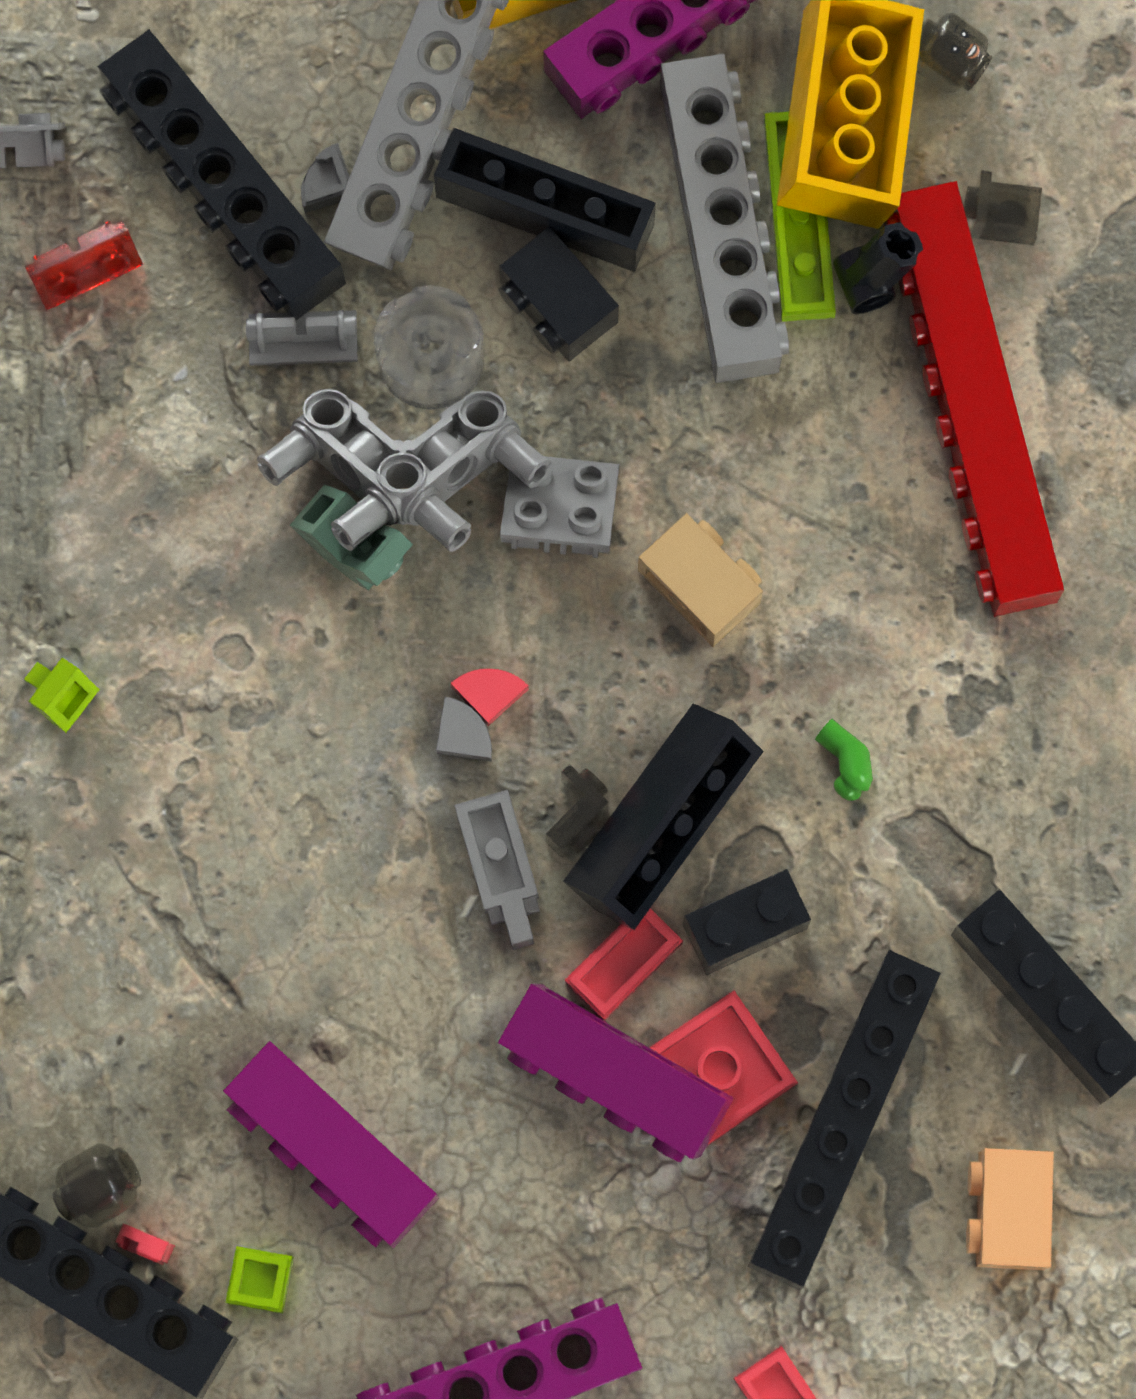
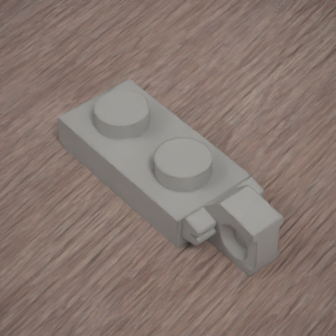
[454,790,540,950]

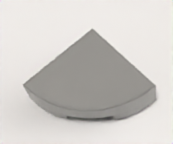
[301,143,349,213]
[436,697,492,762]

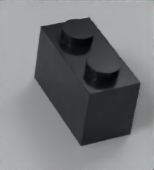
[499,226,619,362]
[683,869,811,976]

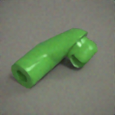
[815,719,873,801]

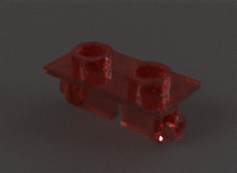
[25,220,143,311]

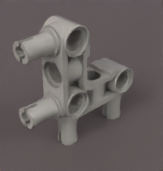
[257,389,551,552]

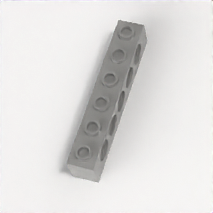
[324,0,509,271]
[660,54,789,383]

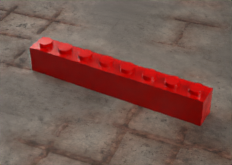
[884,181,1064,617]

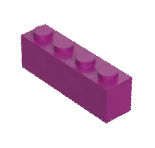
[498,984,734,1162]
[223,1040,439,1249]

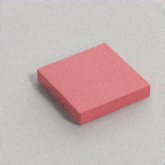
[649,990,798,1146]

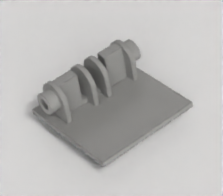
[500,456,620,558]

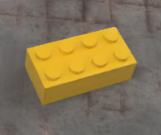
[777,0,924,229]

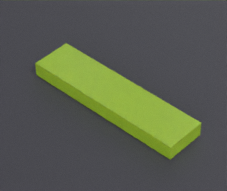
[764,111,836,321]

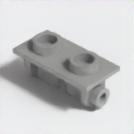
[0,113,66,168]
[246,310,358,366]

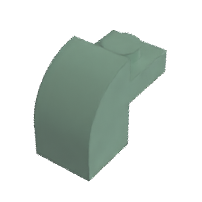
[290,484,413,590]

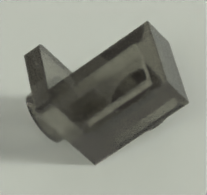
[964,170,1042,245]
[546,764,609,858]

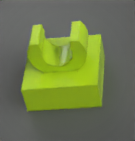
[24,657,100,733]

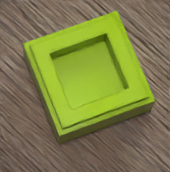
[225,1246,294,1314]

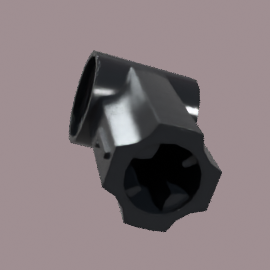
[833,222,923,314]

